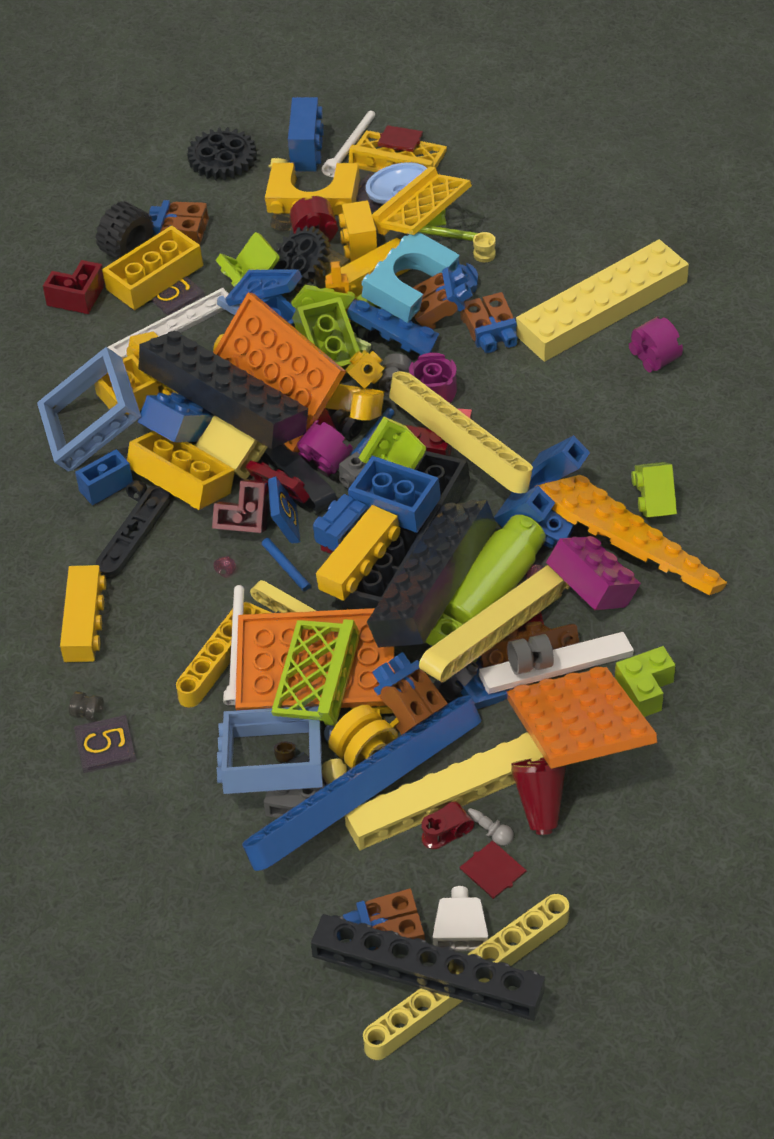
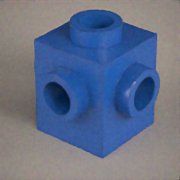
[538,510,574,548]

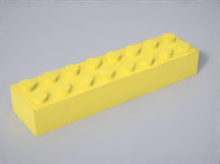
[516,239,689,362]

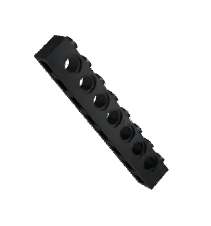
[311,914,545,1021]

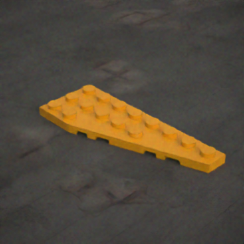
[535,475,727,595]

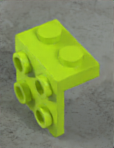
[215,232,279,287]
[358,417,426,469]

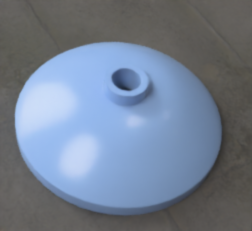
[366,163,427,205]

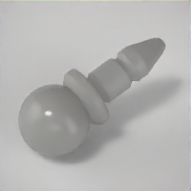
[468,808,514,846]

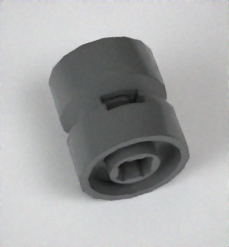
[378,353,412,396]
[507,634,554,675]

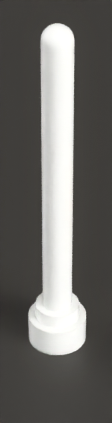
[322,111,375,177]
[223,585,244,705]

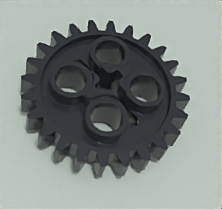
[187,127,257,181]
[272,226,331,294]

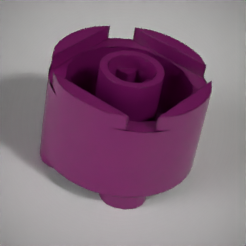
[629,316,683,372]
[409,353,457,403]
[297,420,353,477]

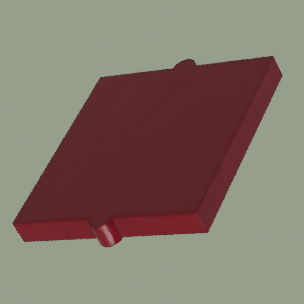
[377,125,423,152]
[460,840,527,899]

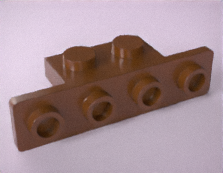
[480,622,579,668]

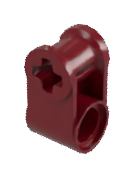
[422,801,475,849]

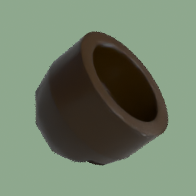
[274,741,296,764]

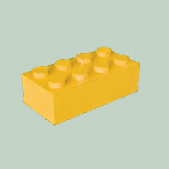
[102,225,203,310]
[127,431,235,510]

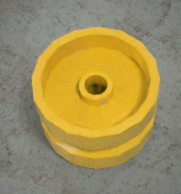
[329,705,398,769]

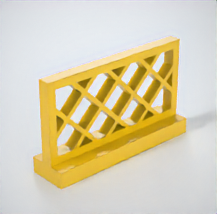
[349,130,447,172]
[372,166,472,235]

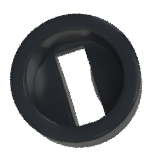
[126,480,148,501]

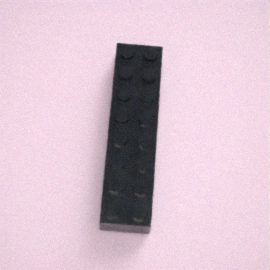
[138,330,308,449]
[340,451,471,610]
[367,500,497,648]

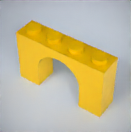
[265,163,360,215]

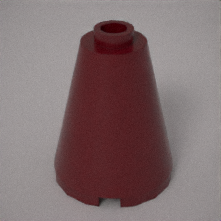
[511,757,566,835]

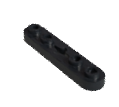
[96,485,171,579]

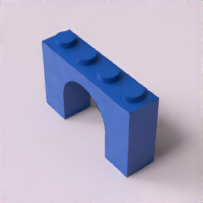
[494,435,590,528]

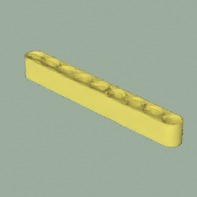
[389,371,533,493]
[419,565,570,682]
[363,894,569,1060]

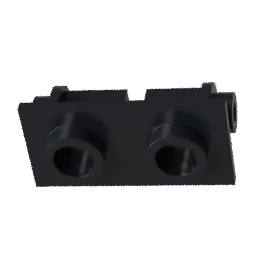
[433,661,478,703]

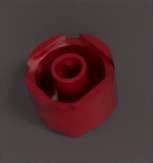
[290,196,338,242]

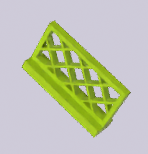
[271,619,361,726]

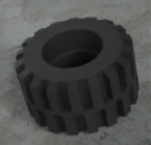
[96,201,154,260]

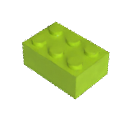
[292,297,360,373]

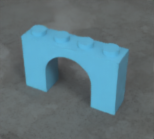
[361,232,460,323]

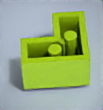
[631,462,677,517]
[615,646,675,717]

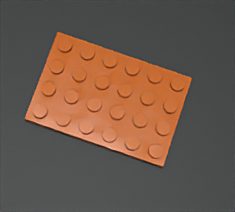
[214,292,346,452]
[235,608,395,711]
[507,667,657,769]

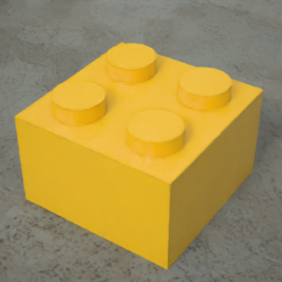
[338,200,377,262]
[94,354,159,415]

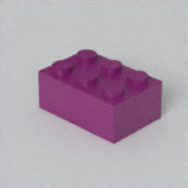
[546,536,641,610]

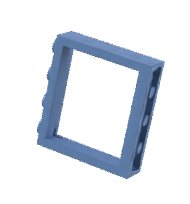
[37,347,141,471]
[216,706,323,794]

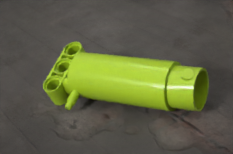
[425,515,546,662]

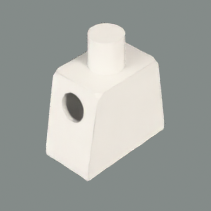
[433,886,488,951]

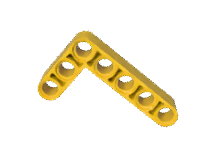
[325,384,384,420]
[176,602,271,708]

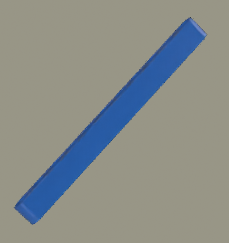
[242,695,481,871]

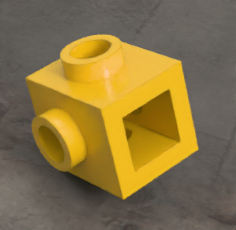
[345,349,384,389]

